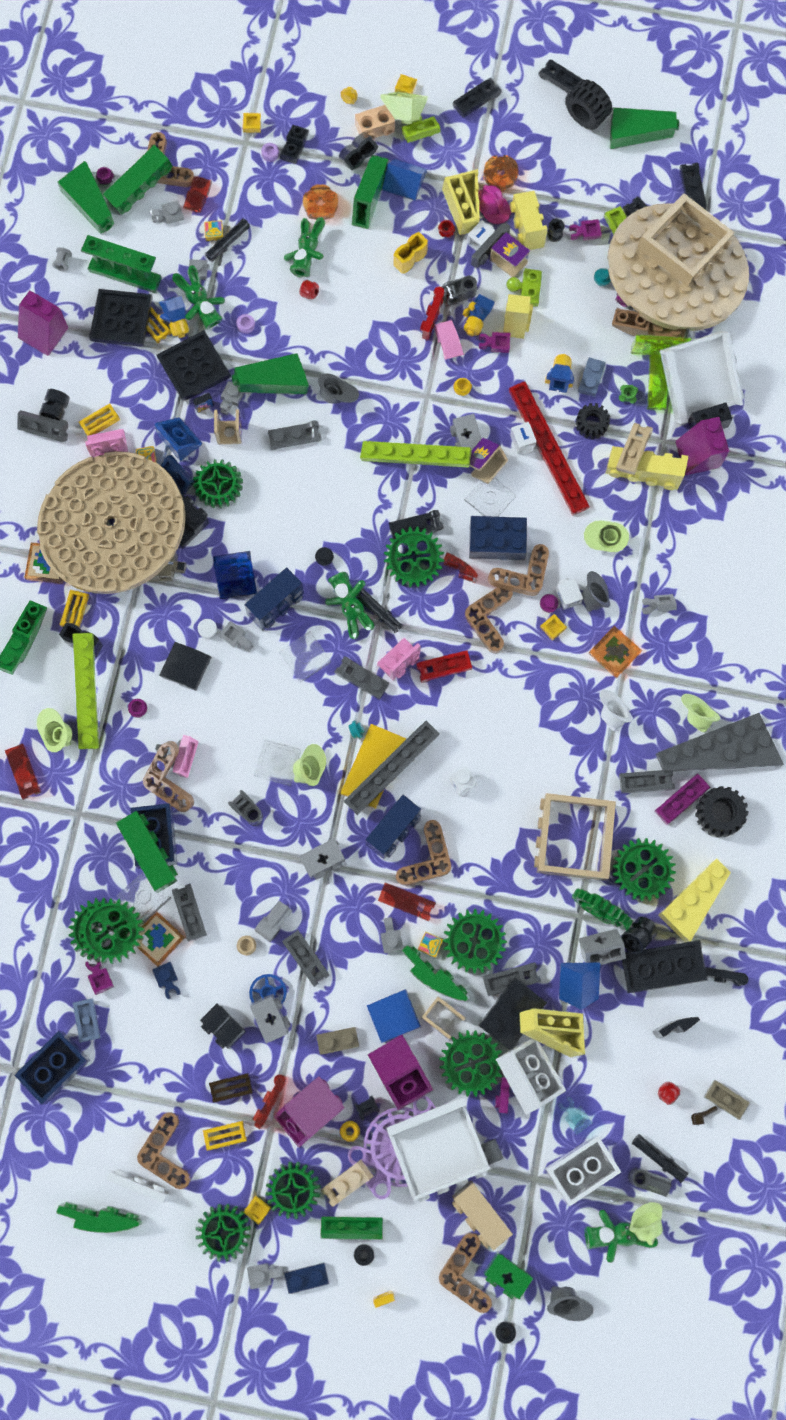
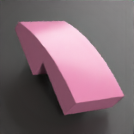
[434,320,464,360]

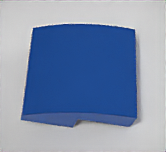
[366,989,421,1043]

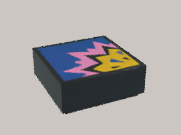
[193,393,214,413]

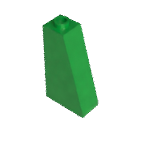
[610,107,680,149]
[352,155,389,230]
[57,161,114,234]
[232,353,309,394]

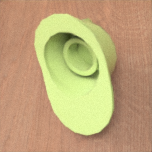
[584,520,629,552]
[681,694,720,732]
[37,708,72,752]
[293,744,326,786]
[630,1202,663,1245]

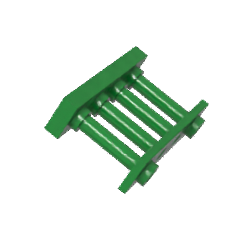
[81,235,162,294]

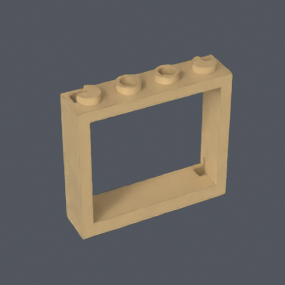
[637,194,735,287]
[534,793,616,881]

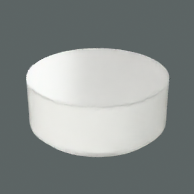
[198,619,217,639]

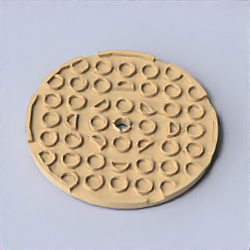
[607,203,749,331]
[37,452,185,594]

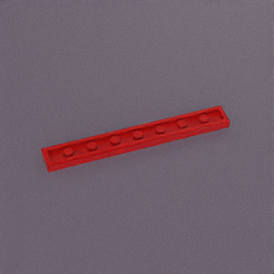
[508,381,590,516]

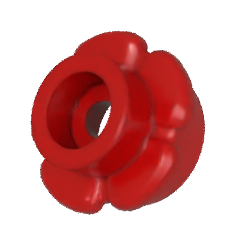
[438,220,455,238]

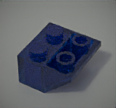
[213,551,257,600]

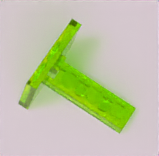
[630,335,692,410]

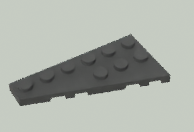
[655,713,784,772]

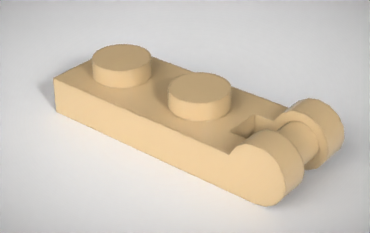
[616,423,653,475]
[320,1160,373,1207]

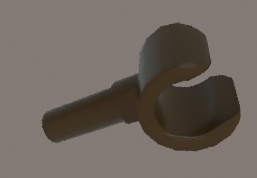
[691,1106,718,1125]

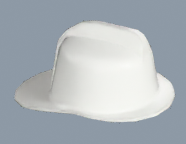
[599,690,633,731]

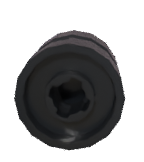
[39,388,70,421]
[621,917,658,954]

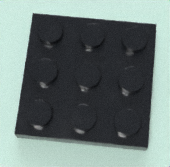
[89,289,153,347]
[156,330,231,402]

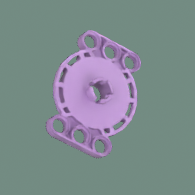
[348,1096,436,1199]

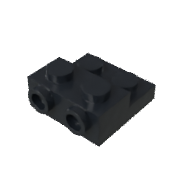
[179,494,209,549]

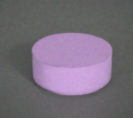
[261,143,279,162]
[237,314,255,334]

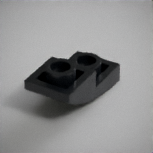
[280,125,309,164]

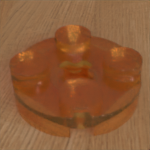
[483,155,519,192]
[303,184,338,220]

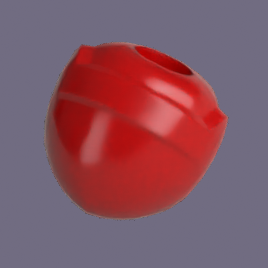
[299,280,319,300]
[658,1081,680,1105]

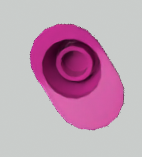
[478,185,511,224]

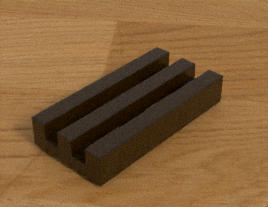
[209,1073,253,1103]

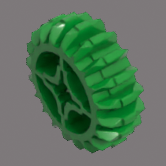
[193,459,243,509]
[265,1161,321,1219]
[195,1203,251,1262]

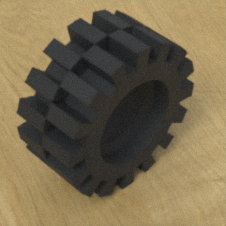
[576,403,610,439]

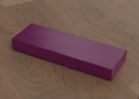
[654,773,711,825]

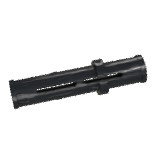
[205,218,250,262]
[356,588,403,634]
[631,1133,689,1183]

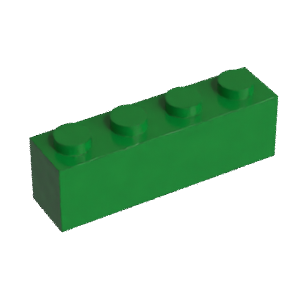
[103,144,173,215]
[116,811,178,893]

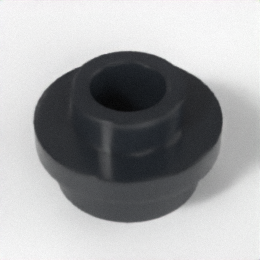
[354,1244,374,1266]
[495,1321,516,1344]

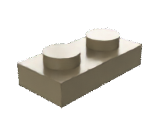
[316,1027,359,1055]
[704,1080,750,1120]

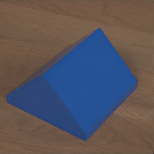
[382,159,427,201]
[154,417,203,462]
[559,962,601,1010]

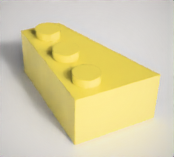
[442,169,480,235]
[510,191,548,250]
[503,294,533,339]
[520,1009,585,1058]

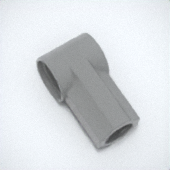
[254,901,292,942]

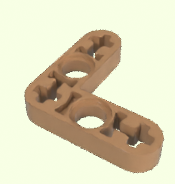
[147,132,195,187]
[488,544,549,596]
[465,588,513,654]
[143,741,194,812]
[396,820,451,886]
[137,1112,191,1189]
[439,1232,492,1313]

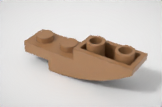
[612,308,687,345]

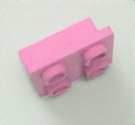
[85,429,128,458]
[377,638,421,680]

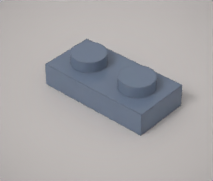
[578,357,606,397]
[73,998,101,1043]

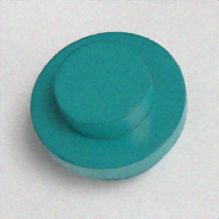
[594,268,611,286]
[348,720,365,739]

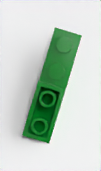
[0,600,47,675]
[402,945,468,1002]
[56,1201,143,1233]

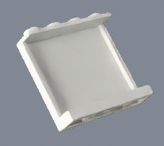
[660,331,744,424]
[386,1097,491,1202]

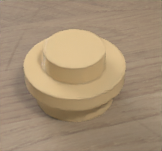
[237,936,257,956]

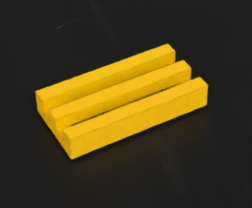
[147,307,172,344]
[79,403,120,436]
[60,590,89,628]
[203,1121,247,1151]

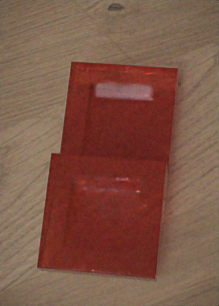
[183,176,212,213]
[443,552,478,584]

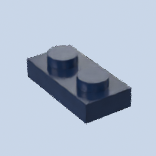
[160,455,195,495]
[284,1262,329,1294]

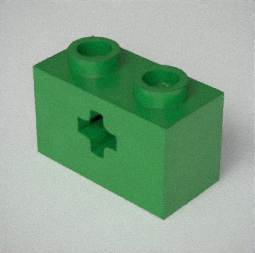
[484,1251,533,1300]

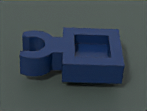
[152,962,181,1000]

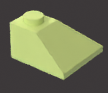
[381,92,428,124]

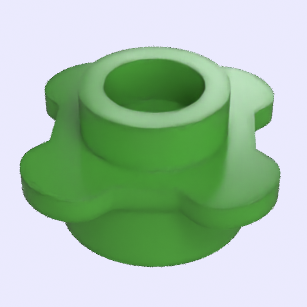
[619,385,638,404]

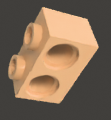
[355,105,395,140]

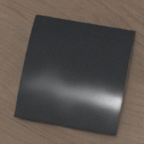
[159,642,212,691]
[652,1017,700,1038]

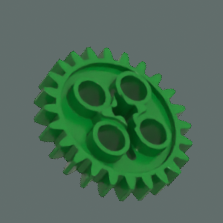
[384,527,444,588]
[611,838,676,902]
[572,888,633,930]
[68,897,130,962]
[78,898,145,964]
[442,909,507,974]
[439,1030,502,1097]

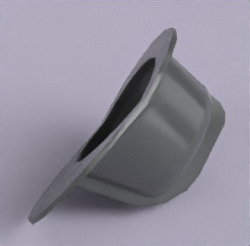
[318,373,359,404]
[581,571,610,612]
[547,1286,593,1321]

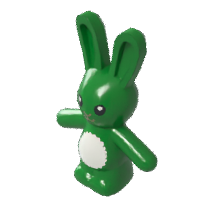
[284,217,325,277]
[172,265,225,330]
[325,572,375,639]
[584,1210,658,1263]

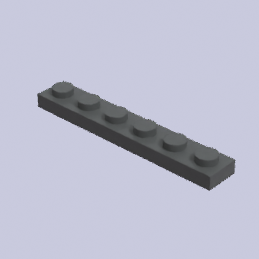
[344,720,440,816]

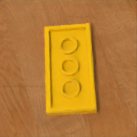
[340,724,406,809]

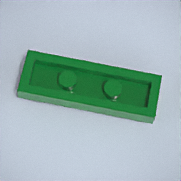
[320,1217,383,1240]

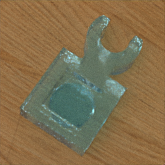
[558,1096,593,1135]

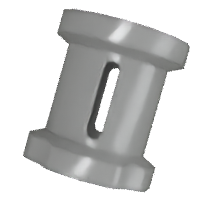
[52,247,72,271]

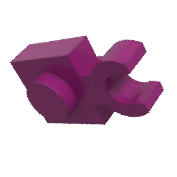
[569,219,602,241]
[479,332,510,353]
[85,960,114,995]
[495,1077,510,1113]

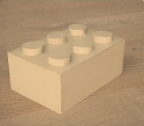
[452,1181,513,1251]

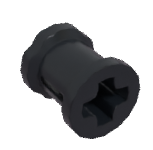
[547,218,565,242]
[354,1095,380,1121]

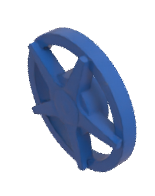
[249,974,287,1005]

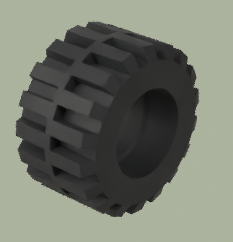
[565,79,613,130]
[695,786,749,838]

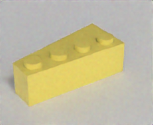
[605,446,689,490]
[658,858,731,942]

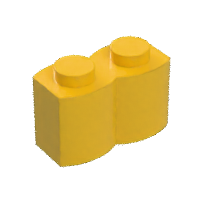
[393,232,428,274]

